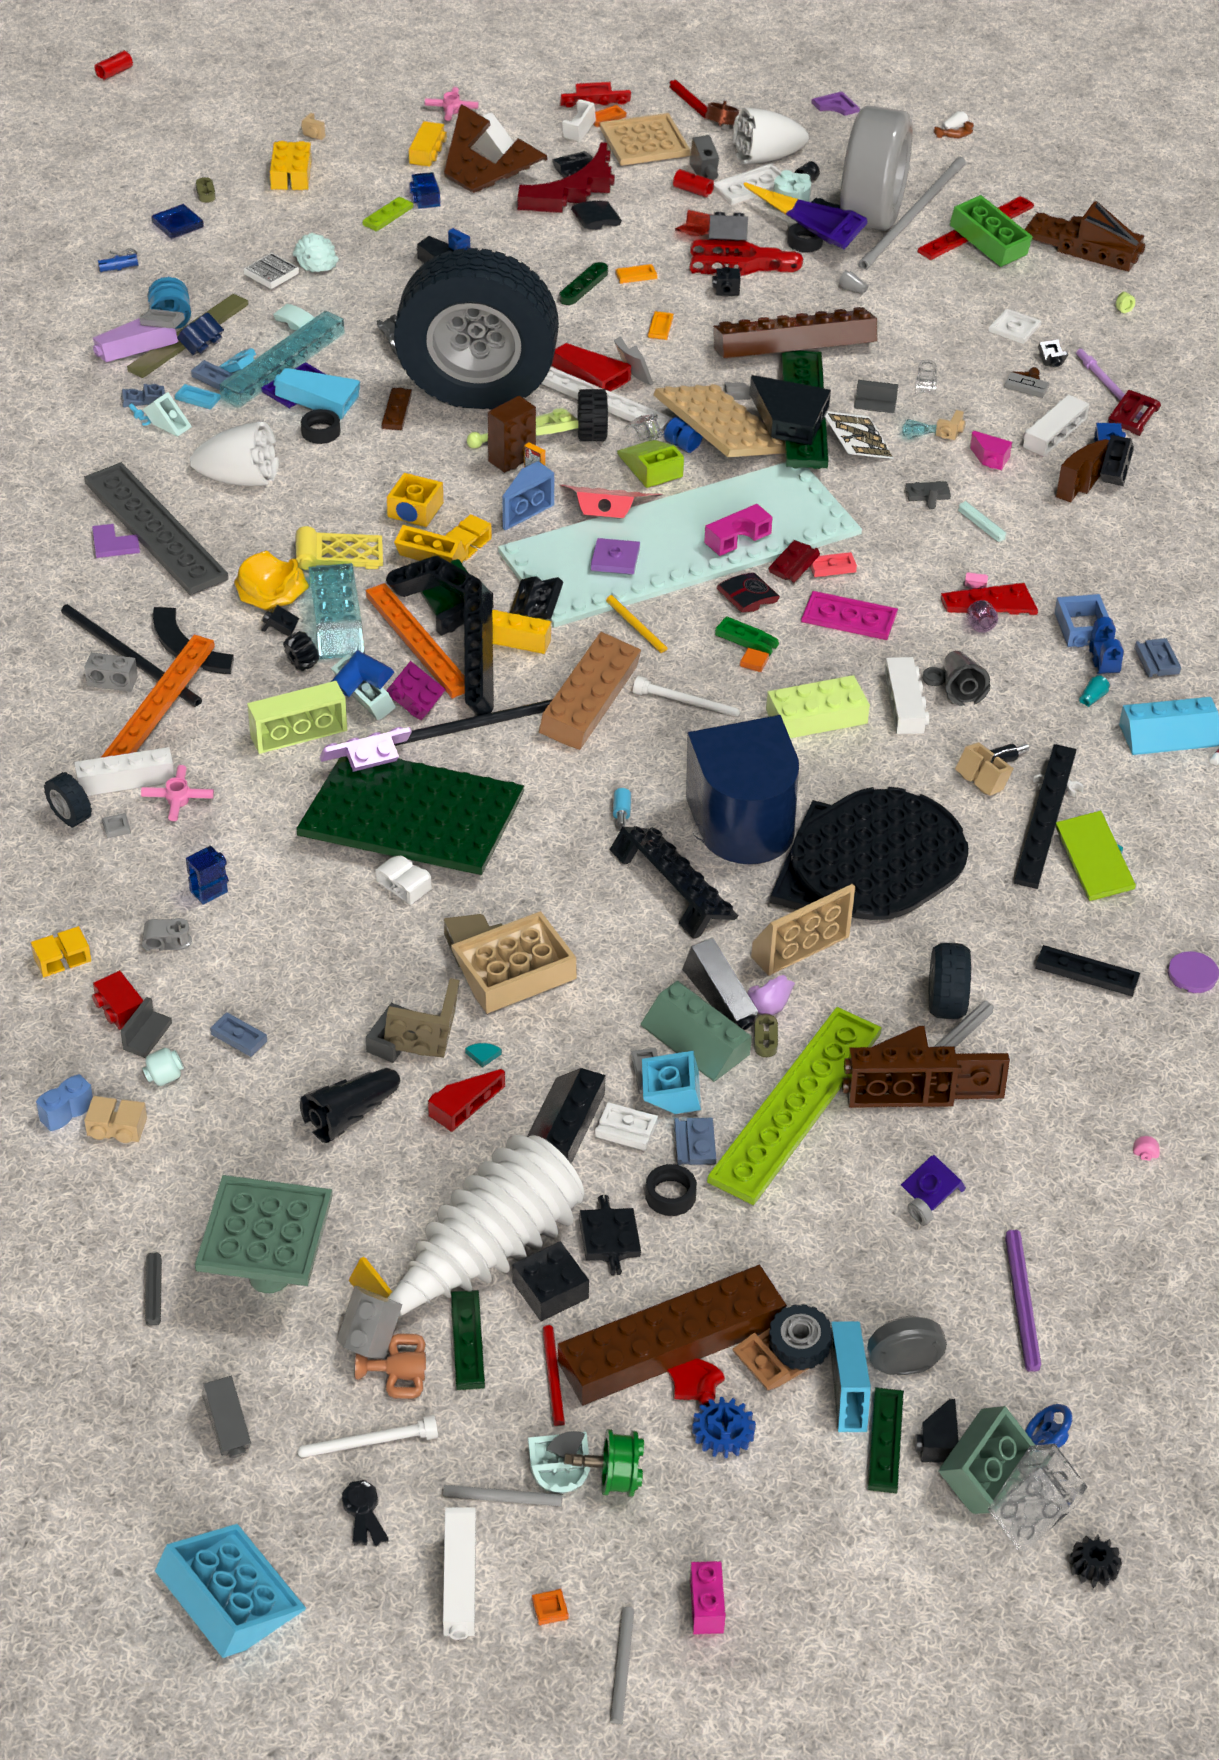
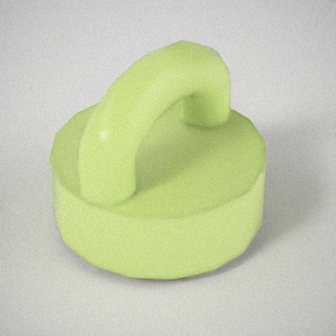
[1116,292,1136,313]

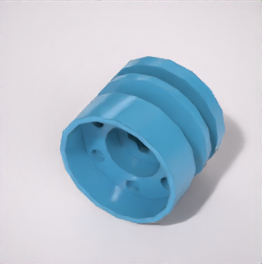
[147,277,191,329]

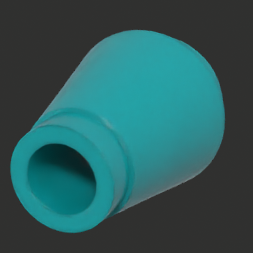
[1079,675,1110,707]

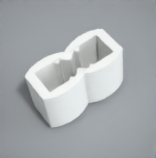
[375,856,432,905]

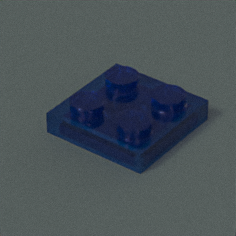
[151,204,204,239]

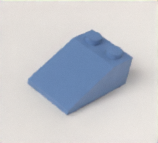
[502,461,555,531]

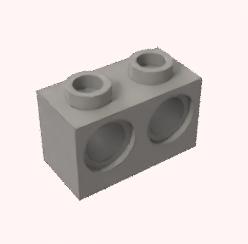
[84,652,138,692]

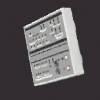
[244,253,299,289]

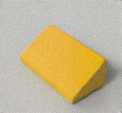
[349,1256,392,1298]

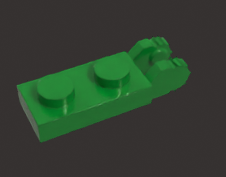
[715,616,780,656]

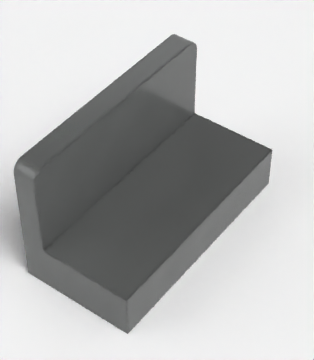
[854,379,899,413]
[121,997,172,1058]

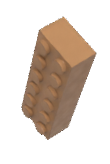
[539,632,641,750]

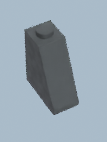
[202,1375,251,1458]

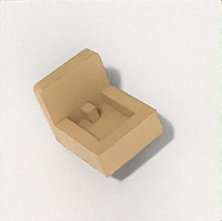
[301,113,325,140]
[935,410,966,440]

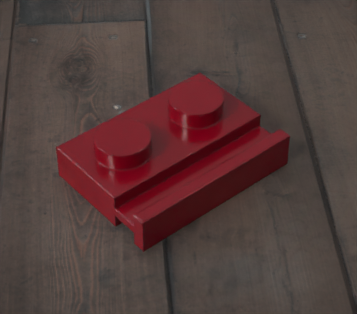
[768,540,820,583]

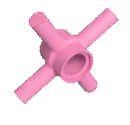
[425,87,479,121]
[141,765,214,821]

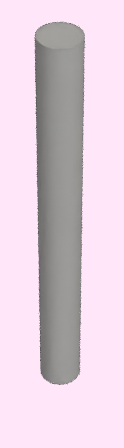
[443,1485,563,1507]
[610,1607,635,1725]

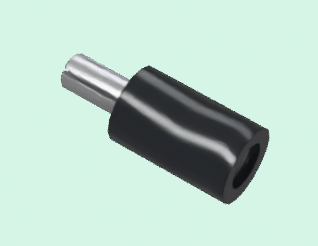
[990,743,1029,763]

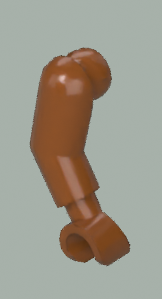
[934,121,974,138]

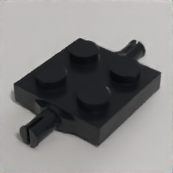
[579,1195,641,1276]

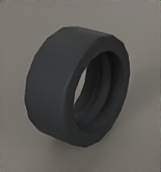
[787,223,823,253]
[301,409,341,444]
[645,1164,697,1216]

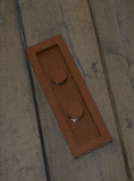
[382,387,412,430]

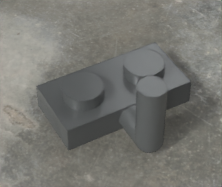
[905,481,951,509]

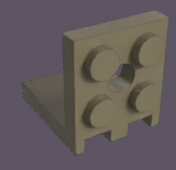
[384,978,460,1058]

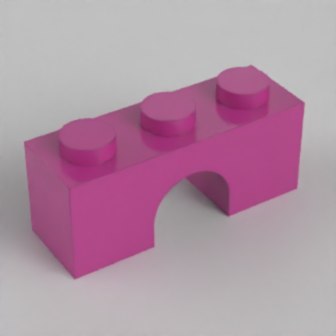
[704,504,773,556]

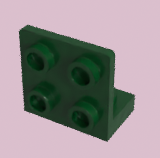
[420,559,468,616]

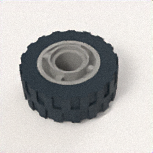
[44,772,92,828]
[769,1304,832,1370]

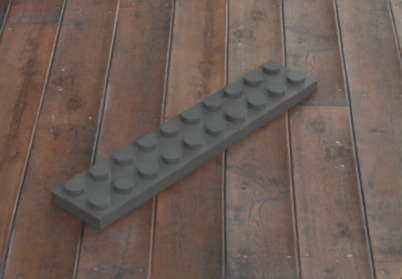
[84,462,228,595]

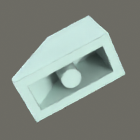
[143,392,192,437]

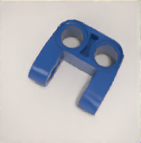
[1089,617,1124,674]

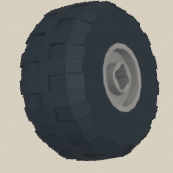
[928,943,971,1019]

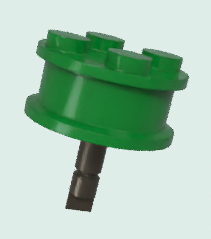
[564,1429,644,1497]

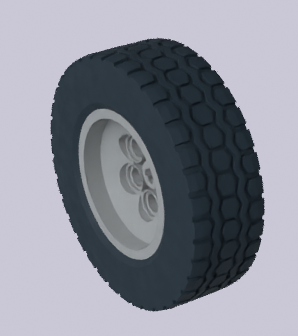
[394,248,559,410]

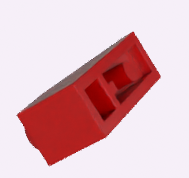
[428,1069,505,1132]

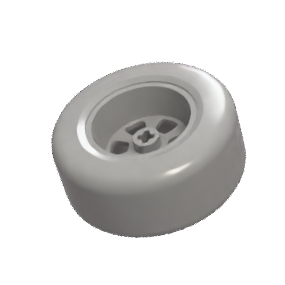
[840,106,913,231]

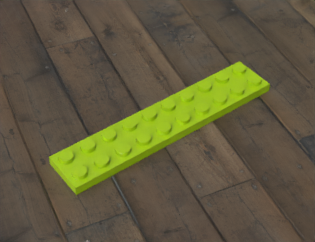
[707,1007,882,1206]

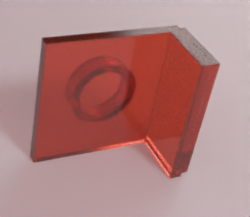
[675,210,712,236]

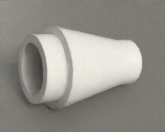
[941,111,969,130]

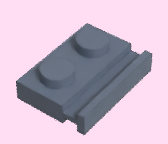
[1135,638,1181,677]
[674,1118,716,1165]

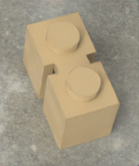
[955,742,1014,796]
[84,1096,147,1143]

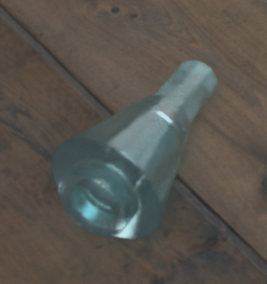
[902,419,937,440]

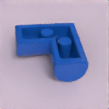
[331,650,394,697]

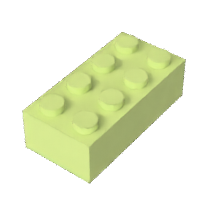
[766,675,870,738]
[247,681,347,754]

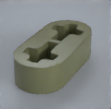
[196,177,216,203]
[754,1014,778,1058]

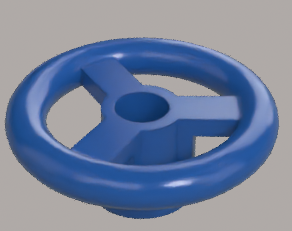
[1025,1404,1072,1452]

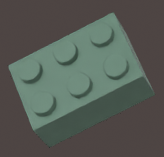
[938,1406,1038,1514]

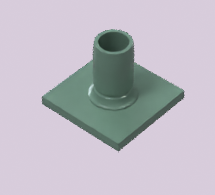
[195,1175,333,1293]

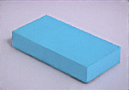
[175,384,221,410]

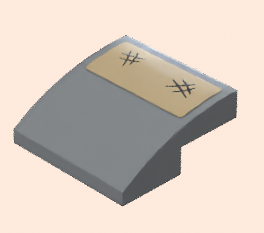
[614,336,654,385]

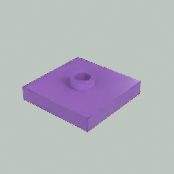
[591,538,640,574]

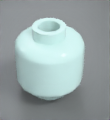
[142,1048,184,1086]

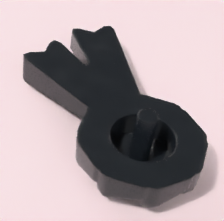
[342,1480,389,1547]

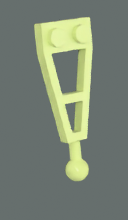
[467,408,579,449]

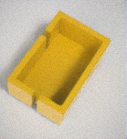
[270,141,312,190]

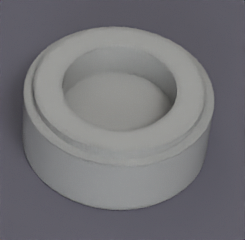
[908,1198,934,1226]

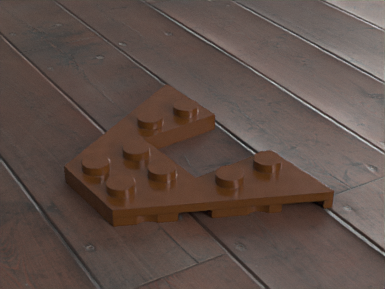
[444,104,548,193]

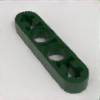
[560,262,608,305]

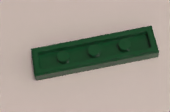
[451,1290,485,1390]
[868,1387,904,1493]

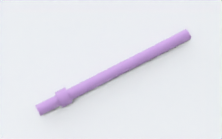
[1076,349,1143,420]

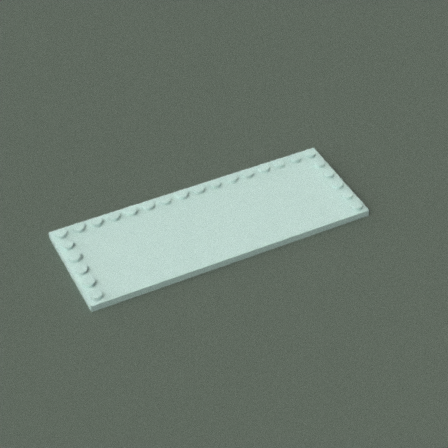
[498,462,862,628]

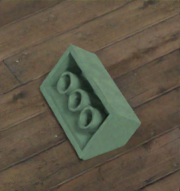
[641,980,752,1082]

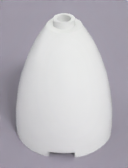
[733,108,809,164]
[190,422,279,486]

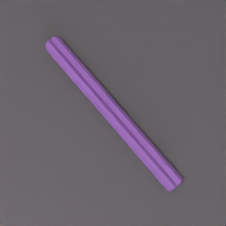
[1005,1229,1041,1371]

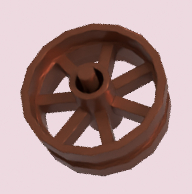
[705,101,740,126]

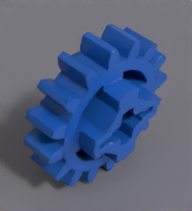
[692,1397,756,1458]

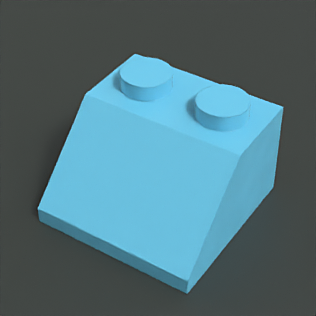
[642,1051,701,1114]

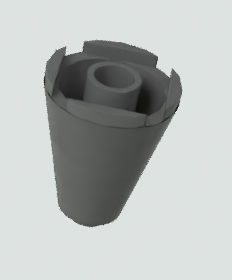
[944,651,991,706]

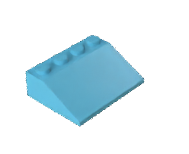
[155,1524,306,1658]

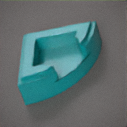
[465,1043,502,1068]

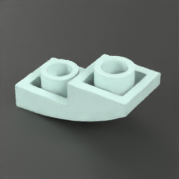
[273,304,316,331]

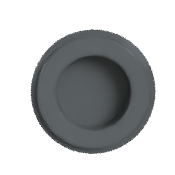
[923,667,945,686]

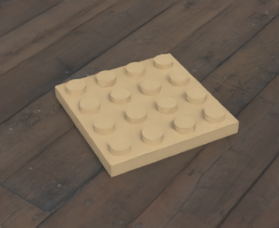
[600,113,690,166]

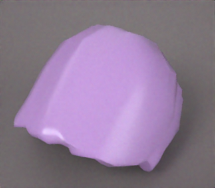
[747,975,795,1016]

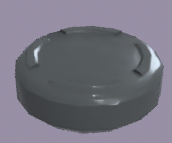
[867,1316,947,1376]

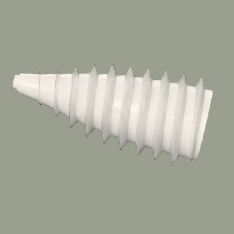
[388,1135,584,1316]

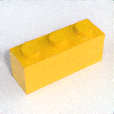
[409,121,447,167]
[394,525,466,563]
[492,610,551,654]

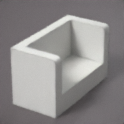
[562,99,596,142]

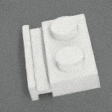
[595,1102,658,1151]

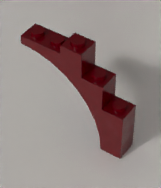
[518,142,615,213]

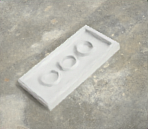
[713,164,781,205]

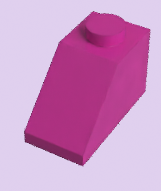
[970,430,1012,470]

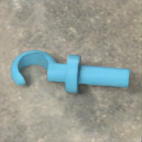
[129,403,151,426]

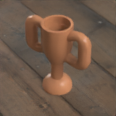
[355,1333,426,1399]

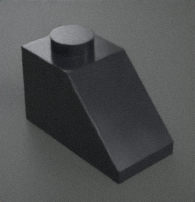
[915,1399,959,1463]

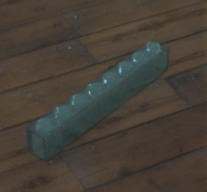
[220,310,345,408]

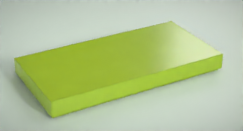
[1056,810,1136,901]

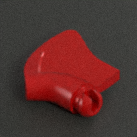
[667,1358,725,1406]

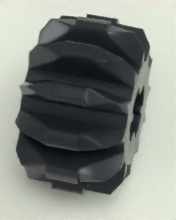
[283,631,319,671]
[1069,1535,1122,1588]

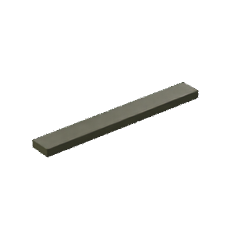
[127,293,248,378]

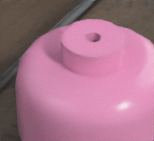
[1133,1136,1160,1161]

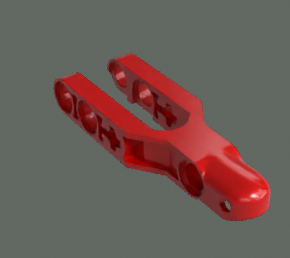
[689,239,803,276]

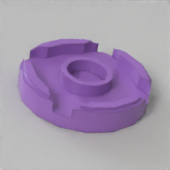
[1168,951,1219,993]

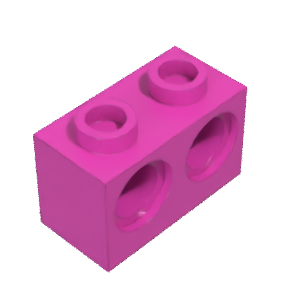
[690,1561,726,1634]

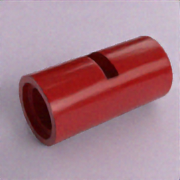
[94,50,133,80]
[673,169,714,198]

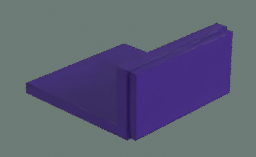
[901,1155,966,1211]

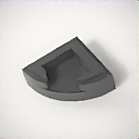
[546,1431,585,1458]

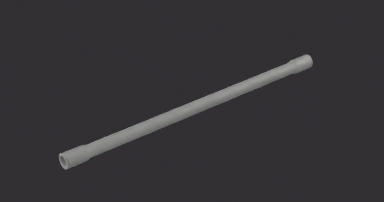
[858,157,966,270]

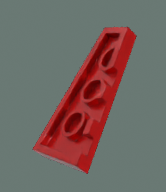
[940,583,1038,615]

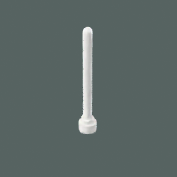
[633,676,740,717]
[297,1415,438,1458]

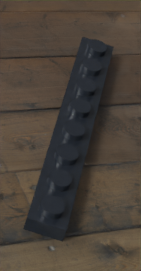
[1014,744,1077,889]

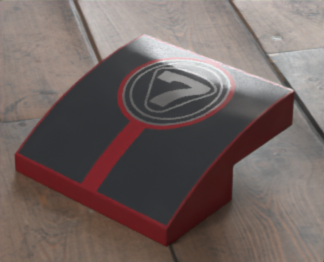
[716,572,780,612]

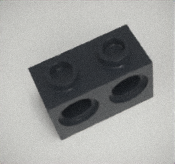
[1100,435,1134,486]

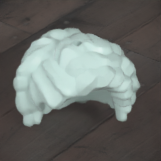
[293,233,339,272]

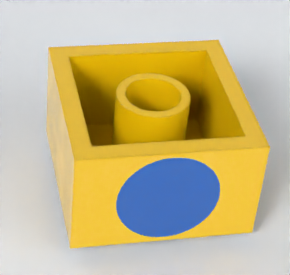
[387,473,444,527]

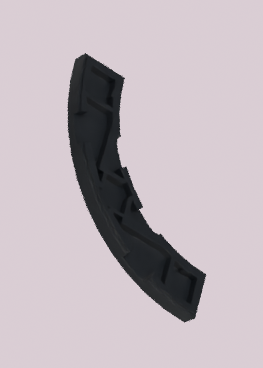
[153,607,234,674]

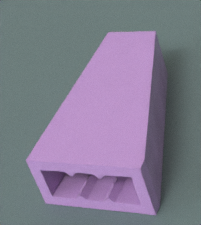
[93,318,178,362]

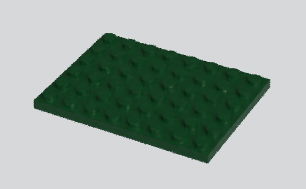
[297,756,524,875]

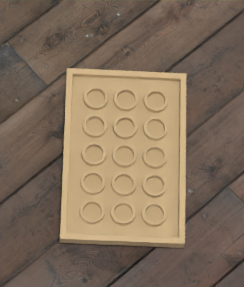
[653,384,785,457]

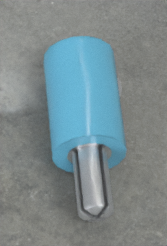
[613,788,632,828]

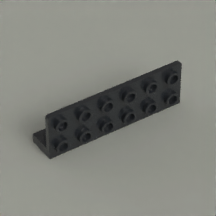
[609,826,739,938]

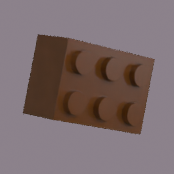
[488,396,536,473]

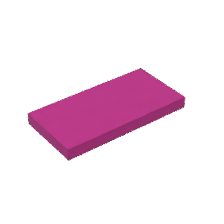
[801,591,898,640]

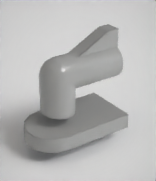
[724,382,751,400]

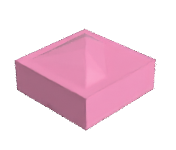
[964,572,988,589]

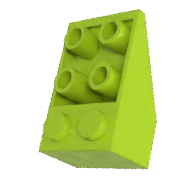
[617,439,684,488]

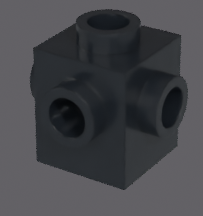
[712,267,741,296]

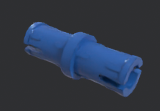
[98,253,139,272]

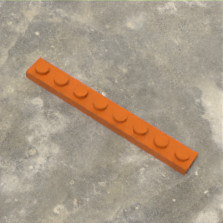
[366,583,465,698]
[101,634,215,758]

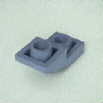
[121,384,165,407]

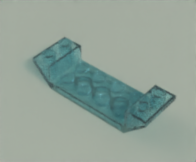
[308,563,365,659]

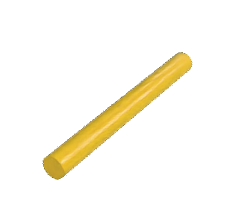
[606,595,668,653]

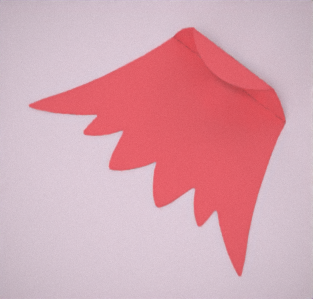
[559,484,661,518]

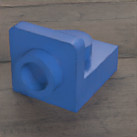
[448,228,471,250]

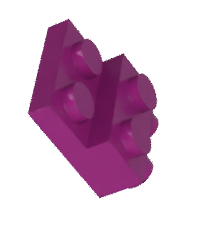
[386,660,446,720]

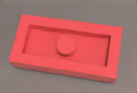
[810,552,857,577]

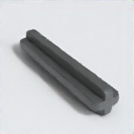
[145,1252,162,1326]

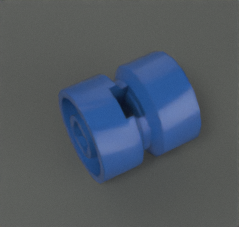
[664,417,703,453]

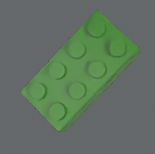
[949,195,1033,267]

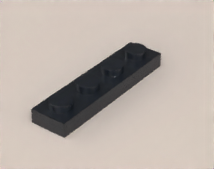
[1035,945,1140,997]

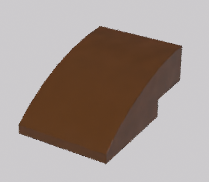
[1056,439,1109,503]

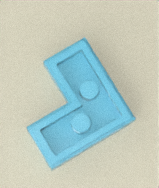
[218,348,256,373]

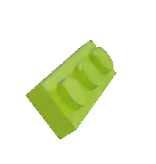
[362,197,413,231]

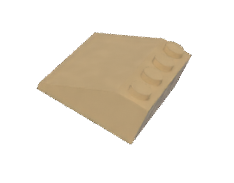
[751,884,855,976]
[451,911,577,1014]

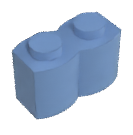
[36,1074,93,1131]

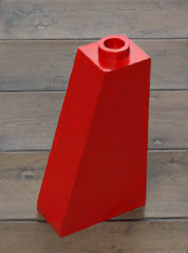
[552,343,631,392]

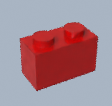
[92,970,144,1030]

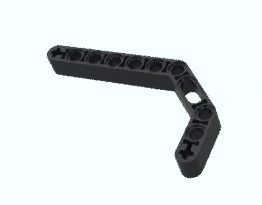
[386,556,494,716]

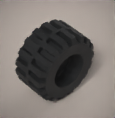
[577,389,608,441]

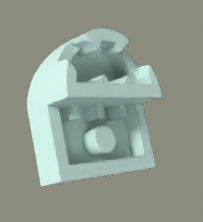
[528,1432,590,1493]

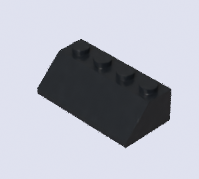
[527,1068,606,1164]

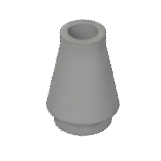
[839,271,869,295]

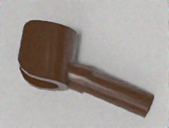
[1012,367,1040,380]

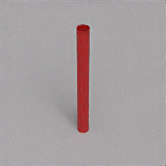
[542,1325,565,1426]

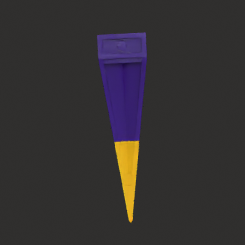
[744,182,868,250]

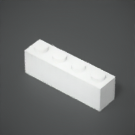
[1023,395,1089,457]
[885,657,929,734]
[75,747,175,796]

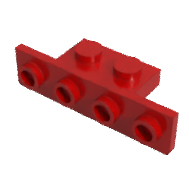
[560,82,631,108]

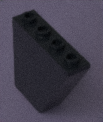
[750,375,831,445]

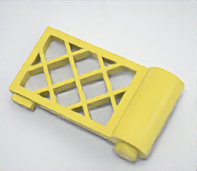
[295,526,383,570]

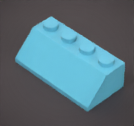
[1119,697,1219,755]

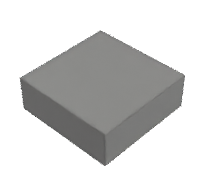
[102,813,131,838]

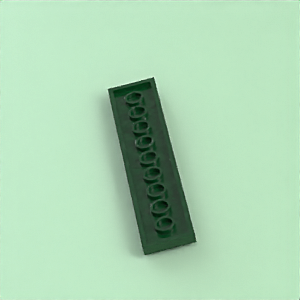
[781,351,829,469]

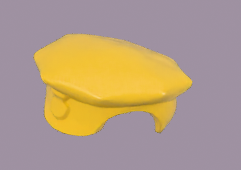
[234,551,309,610]

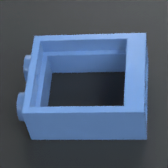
[1054,594,1109,647]

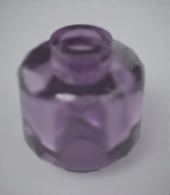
[966,600,998,633]

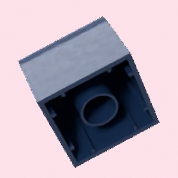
[686,715,799,864]

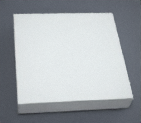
[988,309,1041,344]

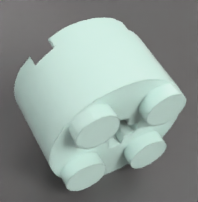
[774,170,811,202]

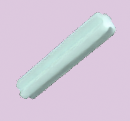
[958,501,1006,542]

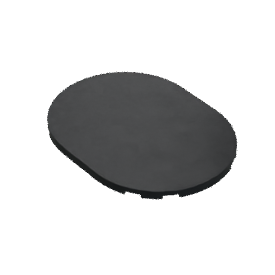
[791,787,969,920]

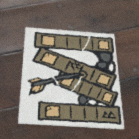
[825,411,894,459]

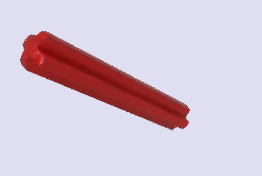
[669,79,708,119]

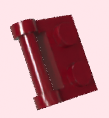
[1108,390,1161,436]

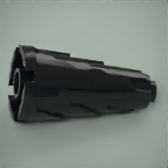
[300,1068,401,1143]

